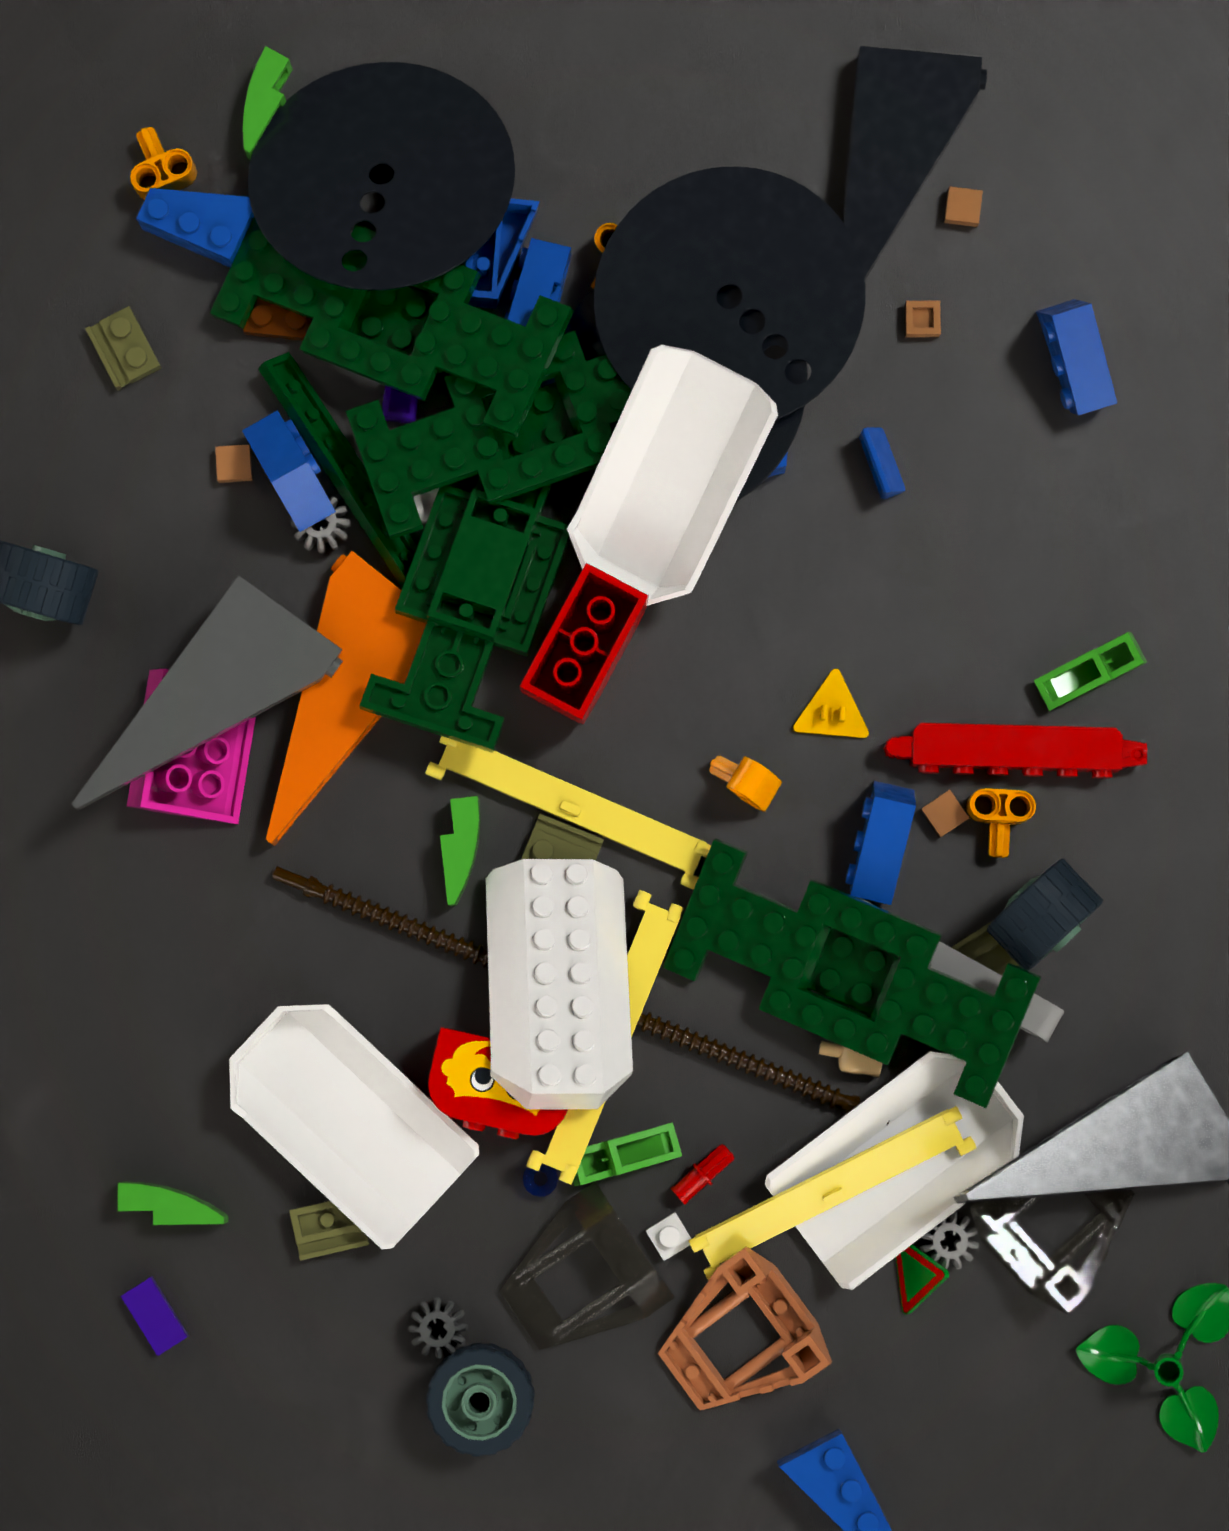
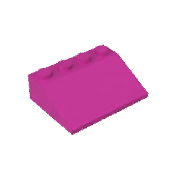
[127,669,256,824]

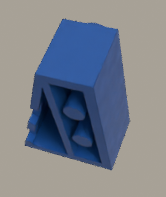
[136,188,254,268]
[465,198,540,309]
[504,238,572,327]
[1036,299,1117,416]
[242,410,336,532]
[845,781,916,905]
[777,1429,892,1531]

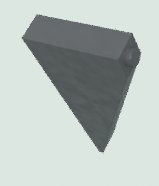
[71,575,343,810]

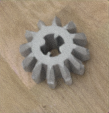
[291,497,351,553]
[920,1211,979,1269]

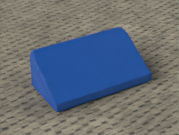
[859,427,905,499]

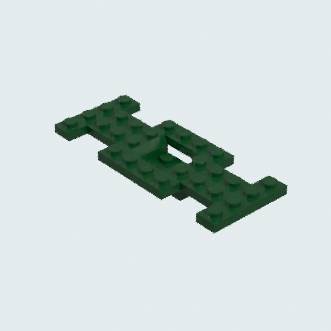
[210,216,574,438]
[346,331,632,540]
[359,399,570,753]
[663,838,1042,1108]

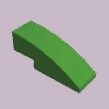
[243,46,293,161]
[1034,632,1147,711]
[440,796,480,906]
[573,1122,682,1186]
[118,1181,228,1225]

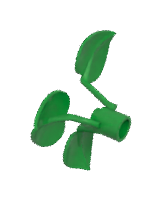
[1076,1283,1229,1453]

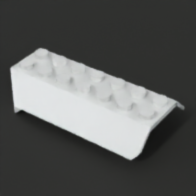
[567,345,778,606]
[485,859,633,1109]
[229,1004,479,1249]
[765,1051,1024,1290]

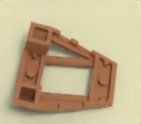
[658,1246,832,1411]

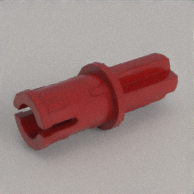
[670,1144,735,1205]

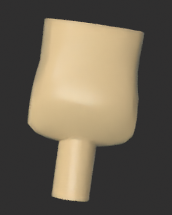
[819,1041,882,1078]

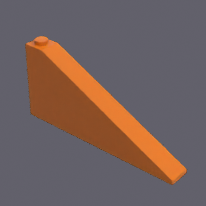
[266,551,427,846]

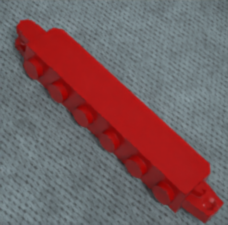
[883,723,1148,778]

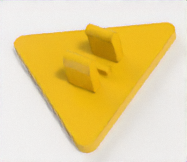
[793,669,869,738]

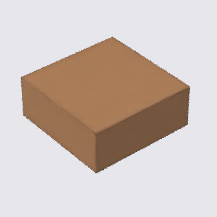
[944,186,983,227]
[905,301,941,337]
[215,444,253,483]
[920,790,969,838]

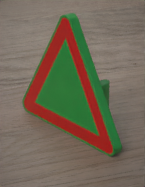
[895,1245,949,1314]

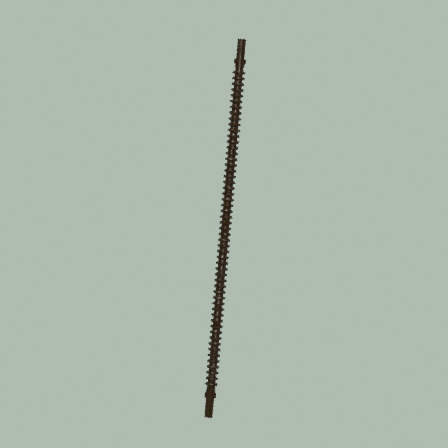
[272,866,890,1125]

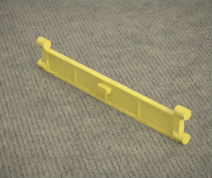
[425,736,711,890]
[526,890,684,1185]
[688,1106,977,1281]

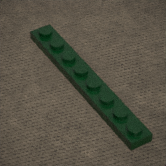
[258,352,417,588]

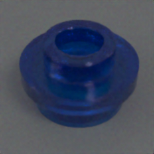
[523,1164,558,1197]

